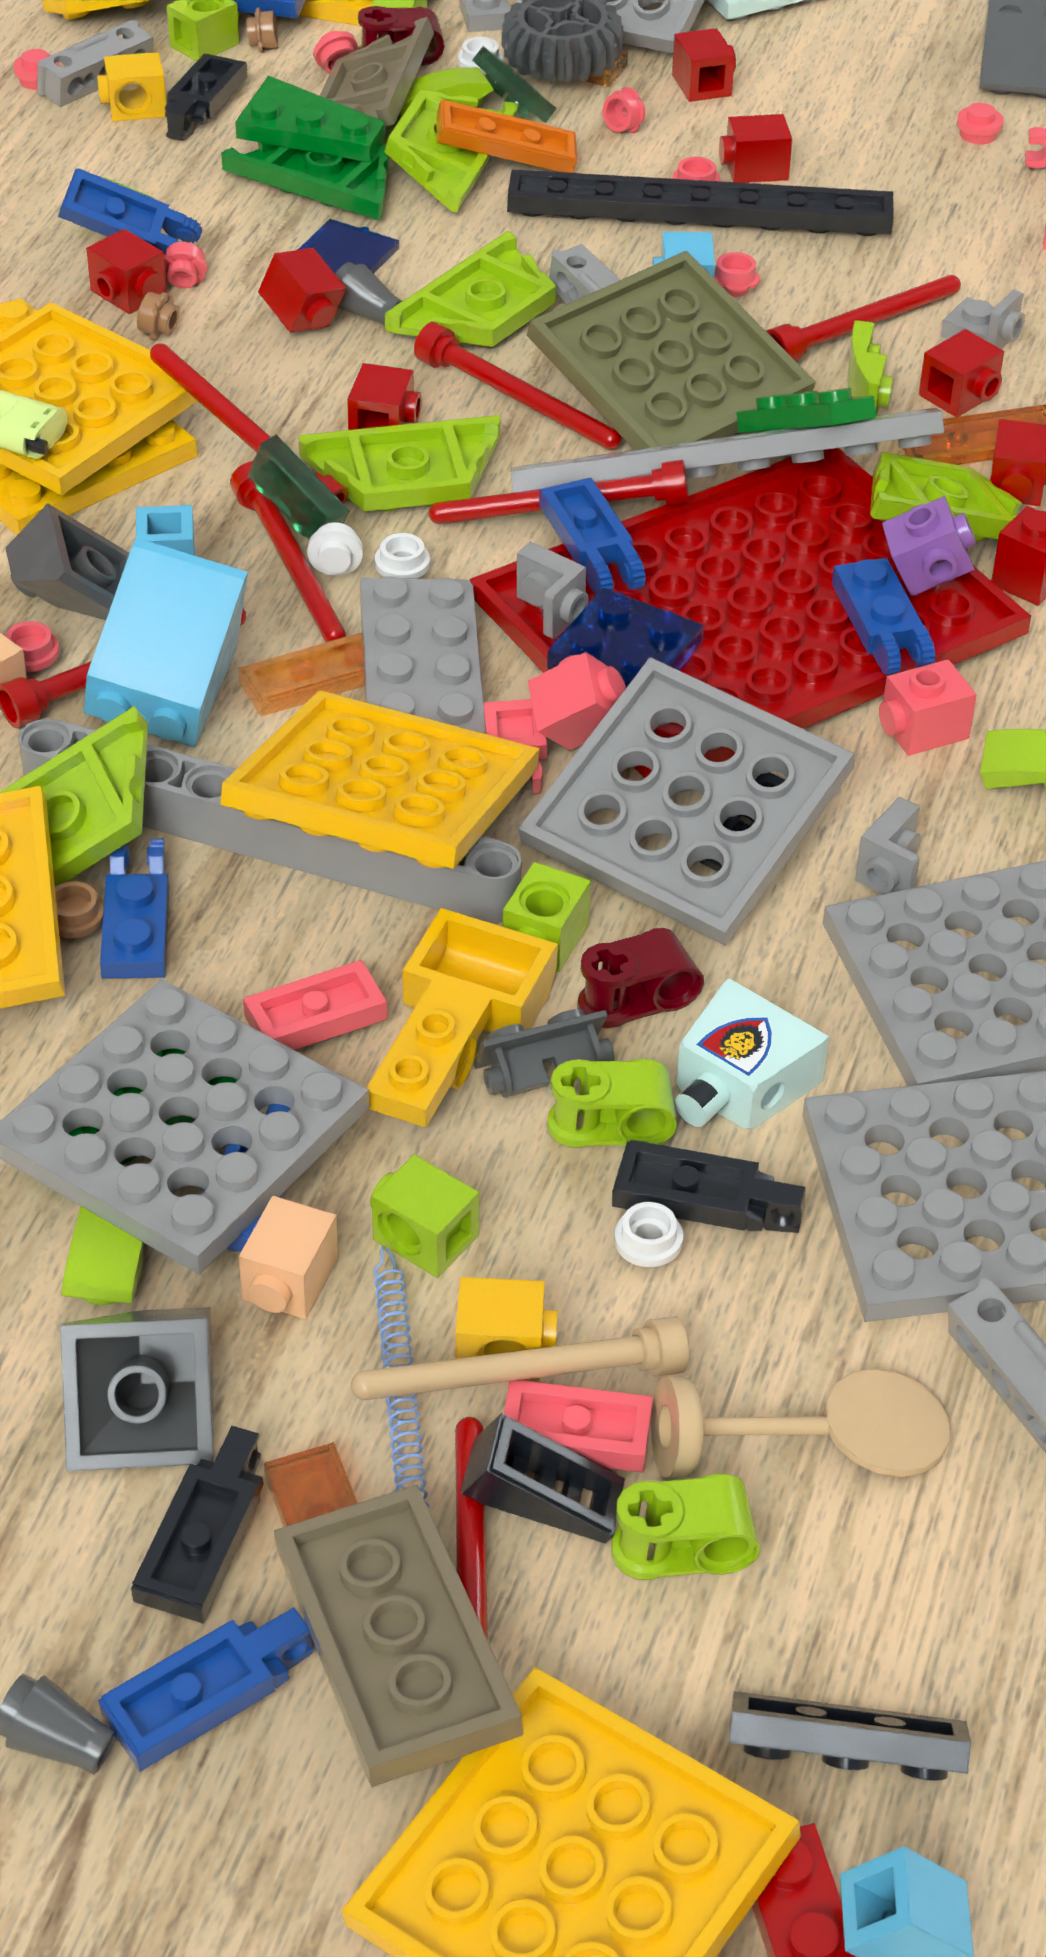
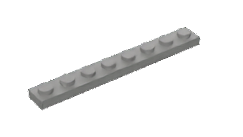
[510,408,944,493]

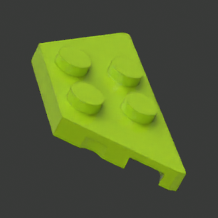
[384,89,519,213]
[385,231,556,347]
[298,415,501,512]
[870,452,1022,541]
[0,706,148,887]

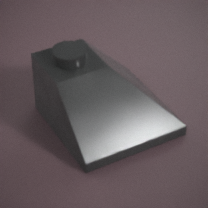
[5,503,129,620]
[60,1307,214,1471]

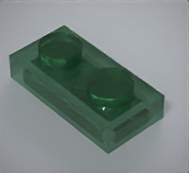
[472,46,557,123]
[248,434,350,540]

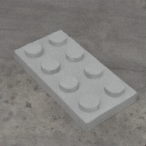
[360,577,486,734]

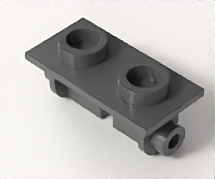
[473,1009,615,1098]

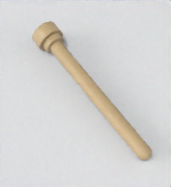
[351,1316,689,1400]

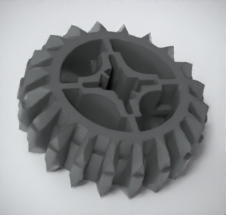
[501,0,623,84]

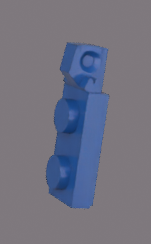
[98,1607,313,1772]

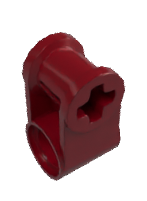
[357,6,445,66]
[577,928,704,1028]

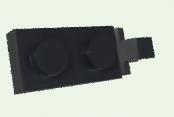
[165,53,248,141]
[612,1140,806,1233]
[131,1426,264,1623]

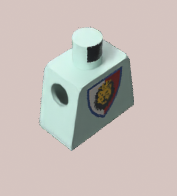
[675,978,829,1129]

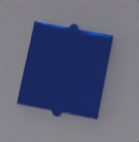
[297,219,399,274]

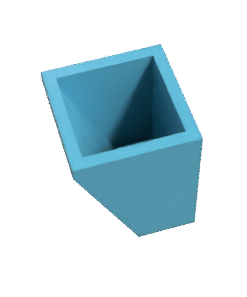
[84,538,248,747]

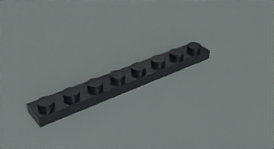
[507,169,894,236]

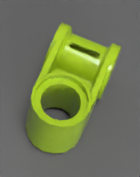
[546,1059,677,1148]
[611,1474,760,1580]

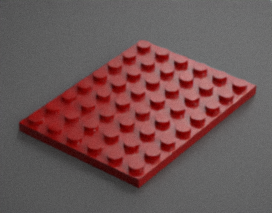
[470,448,1031,778]

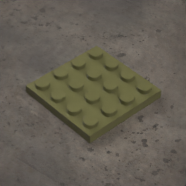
[527,250,816,450]

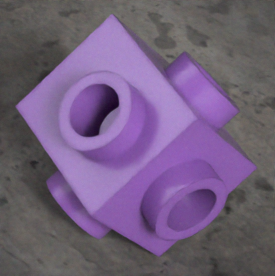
[882,496,977,596]

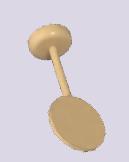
[651,1368,951,1478]

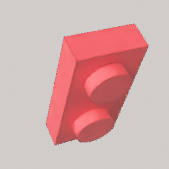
[243,960,388,1050]
[504,1380,653,1473]

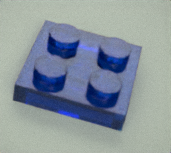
[547,588,704,688]

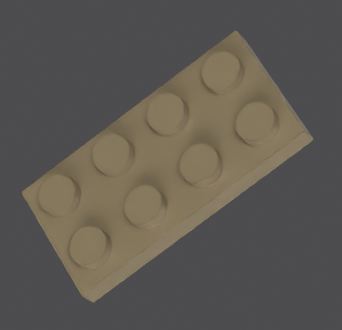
[274,1485,524,1787]

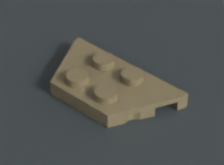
[319,17,434,126]

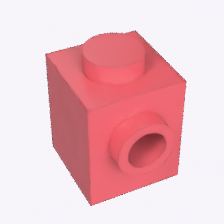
[528,652,626,751]
[879,659,977,756]

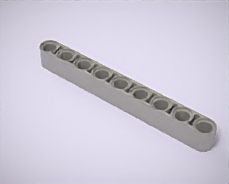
[18,719,522,923]

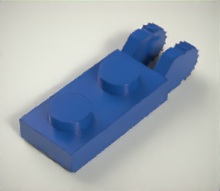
[58,168,203,255]
[539,478,646,598]
[832,558,936,675]
[100,838,169,979]

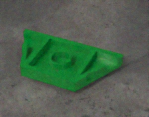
[221,142,390,220]

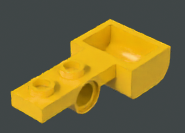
[366,908,558,1128]

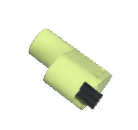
[0,390,67,459]

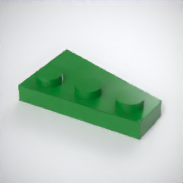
[235,75,385,162]
[736,388,876,433]

